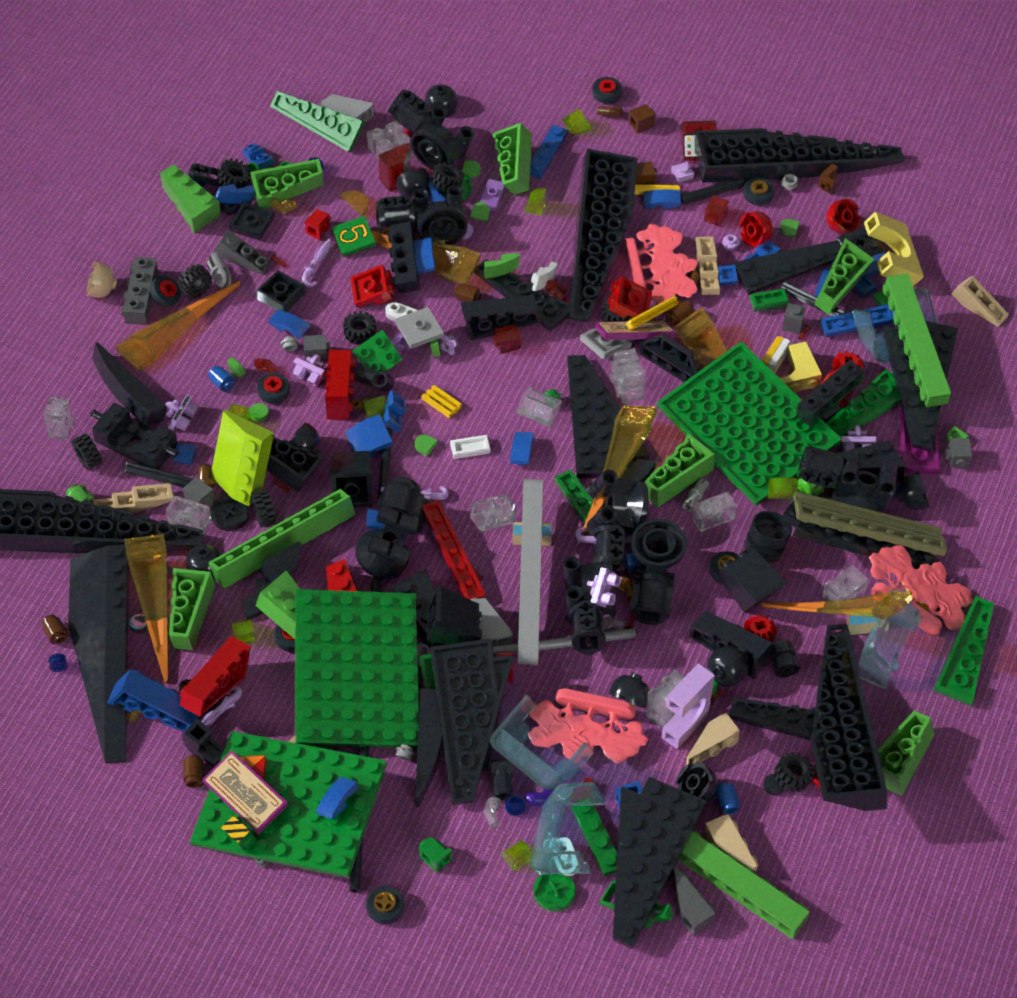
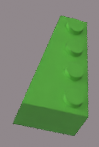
[492,123,532,195]
[251,159,323,209]
[160,164,221,233]
[814,238,874,315]
[645,434,715,507]
[169,568,215,651]
[255,571,300,639]
[878,711,934,796]

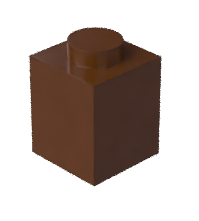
[628,104,656,133]
[635,161,658,185]

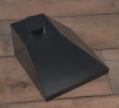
[258,541,301,582]

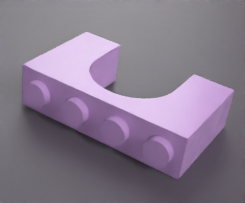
[662,663,715,749]

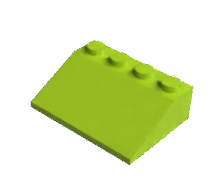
[211,410,274,506]

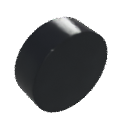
[763,774,785,796]

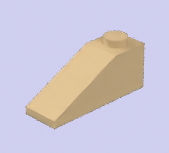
[952,276,1009,326]

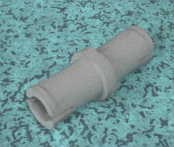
[682,478,709,512]

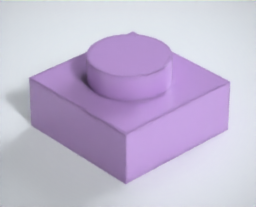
[671,162,694,183]

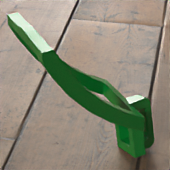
[599,880,674,929]

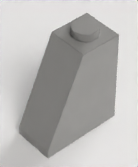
[320,94,374,123]
[471,598,513,647]

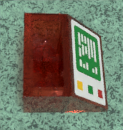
[680,120,717,161]
[378,143,411,192]

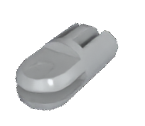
[206,252,232,288]

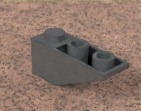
[213,230,272,275]
[672,866,715,936]

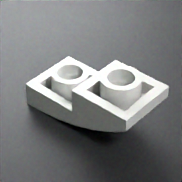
[531,261,558,291]

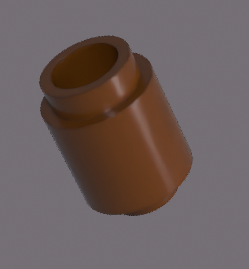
[454,283,482,302]
[667,301,694,326]
[42,615,68,644]
[182,755,204,788]

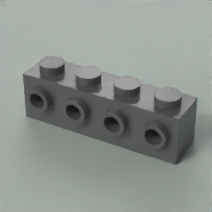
[121,257,158,325]

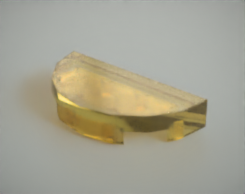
[341,190,369,216]

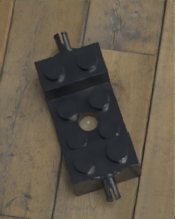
[90,403,179,469]

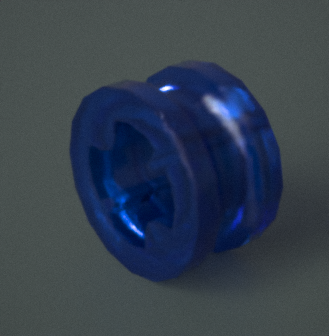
[48,653,68,672]

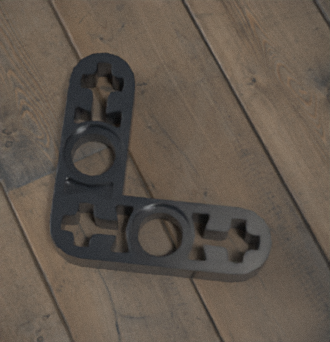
[188,163,238,215]

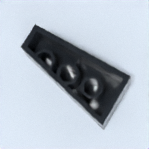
[460,295,541,341]

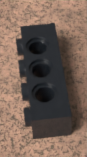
[387,221,421,294]
[796,360,864,427]

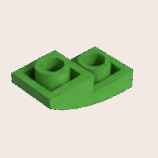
[484,253,519,279]

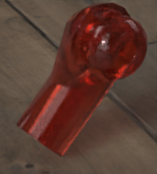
[545,280,567,302]
[254,358,278,374]

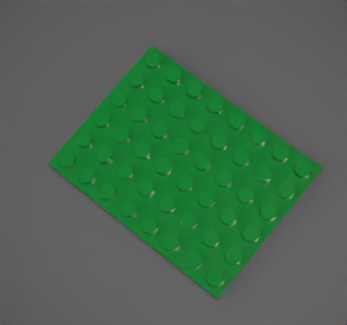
[656,341,842,506]
[295,589,419,748]
[190,731,387,878]

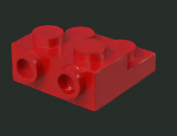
[350,264,395,308]
[607,276,652,318]

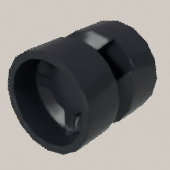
[770,640,800,678]

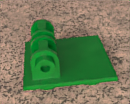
[353,330,403,373]

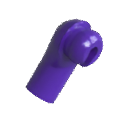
[525,785,556,806]

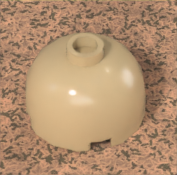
[87,261,117,298]

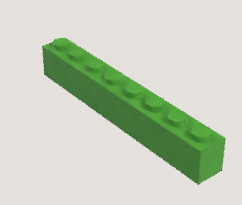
[883,274,951,407]
[208,489,356,589]
[678,830,809,940]

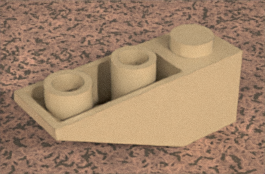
[686,713,740,765]
[704,814,758,875]

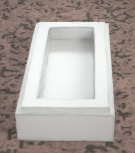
[768,338,790,373]
[450,435,491,459]

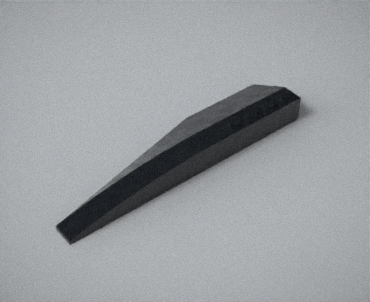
[694,128,905,183]
[569,148,638,322]
[0,489,203,554]
[68,544,130,764]
[810,624,887,811]

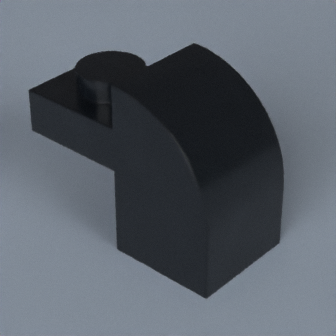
[182,719,225,768]

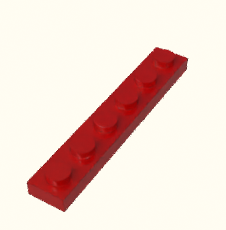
[421,500,486,600]

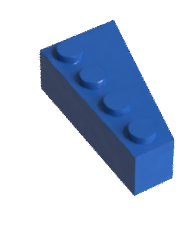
[107,669,198,732]

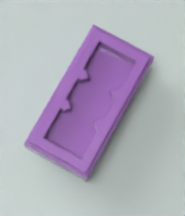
[480,179,505,211]

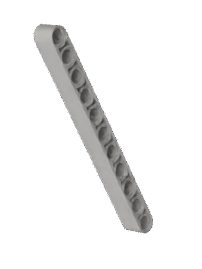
[518,479,543,665]

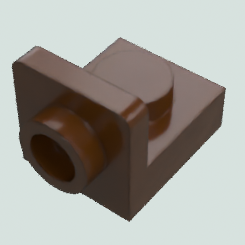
[818,164,838,195]

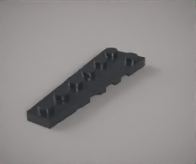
[733,240,841,295]
[474,259,570,332]
[729,698,815,741]

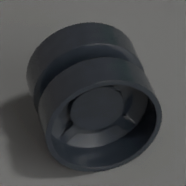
[744,511,792,563]

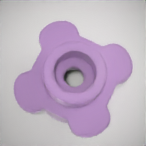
[439,335,458,355]

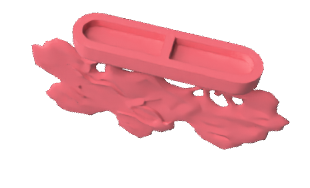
[626,224,699,304]
[869,545,973,635]
[528,688,649,763]

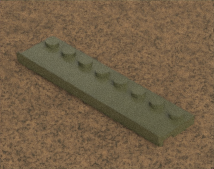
[793,491,947,556]

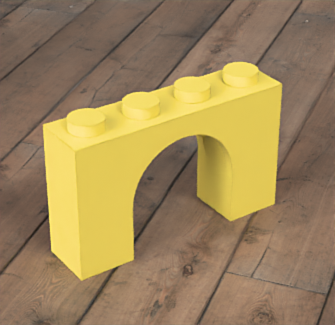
[864,212,924,286]
[780,342,822,393]

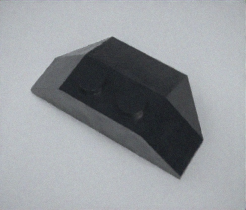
[639,334,700,382]

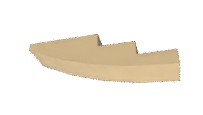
[695,237,720,295]
[92,483,173,513]

